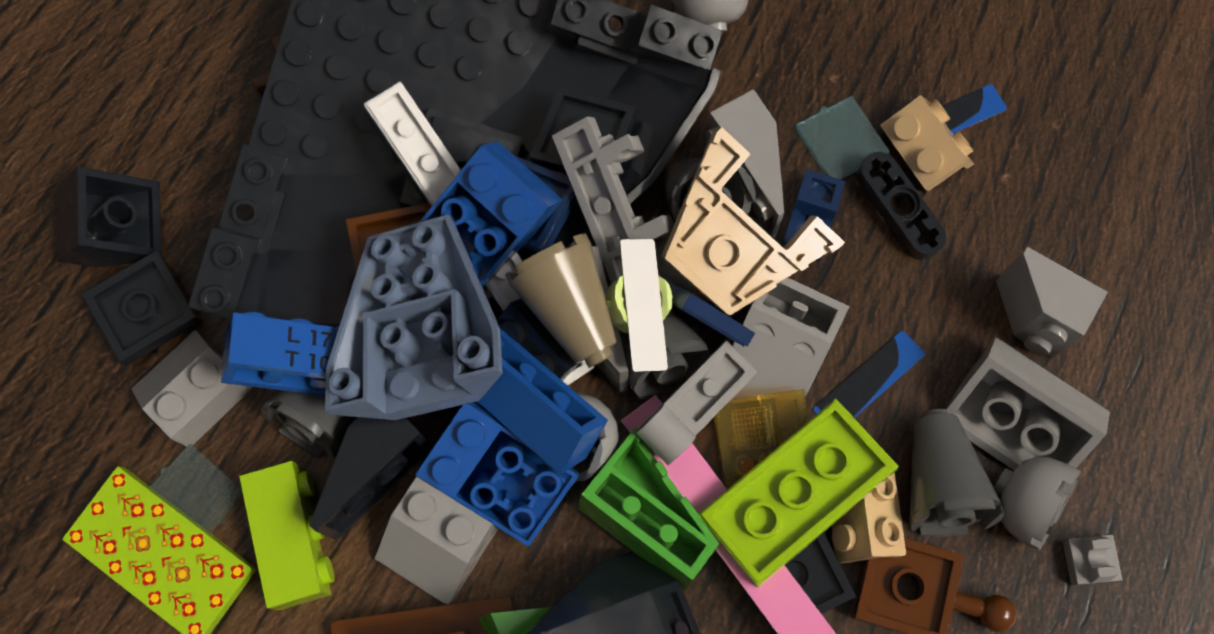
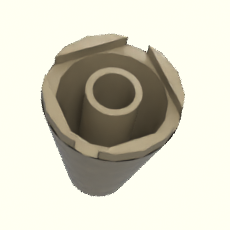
[505,234,617,368]

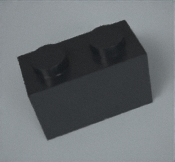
[58,166,162,267]

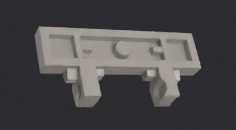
[552,117,674,284]

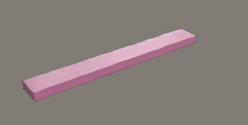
[621,395,836,634]

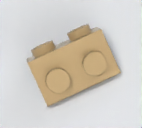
[880,95,974,191]
[832,472,906,563]

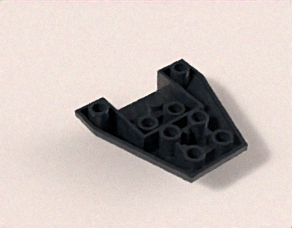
[524,552,700,634]

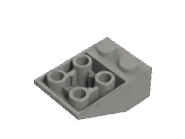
[703,89,784,239]
[728,277,850,432]

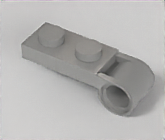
[636,341,757,465]

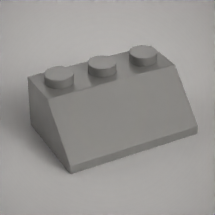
[945,338,1110,470]

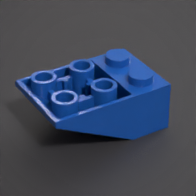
[420,141,563,288]
[415,401,579,547]

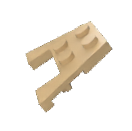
[661,127,845,316]

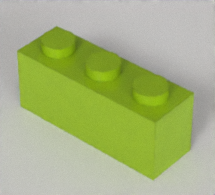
[239,461,335,610]

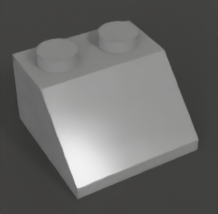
[996,247,1108,358]
[131,330,253,448]
[375,477,498,605]

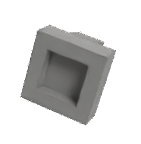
[1063,535,1123,586]

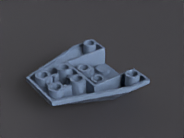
[325,214,503,420]

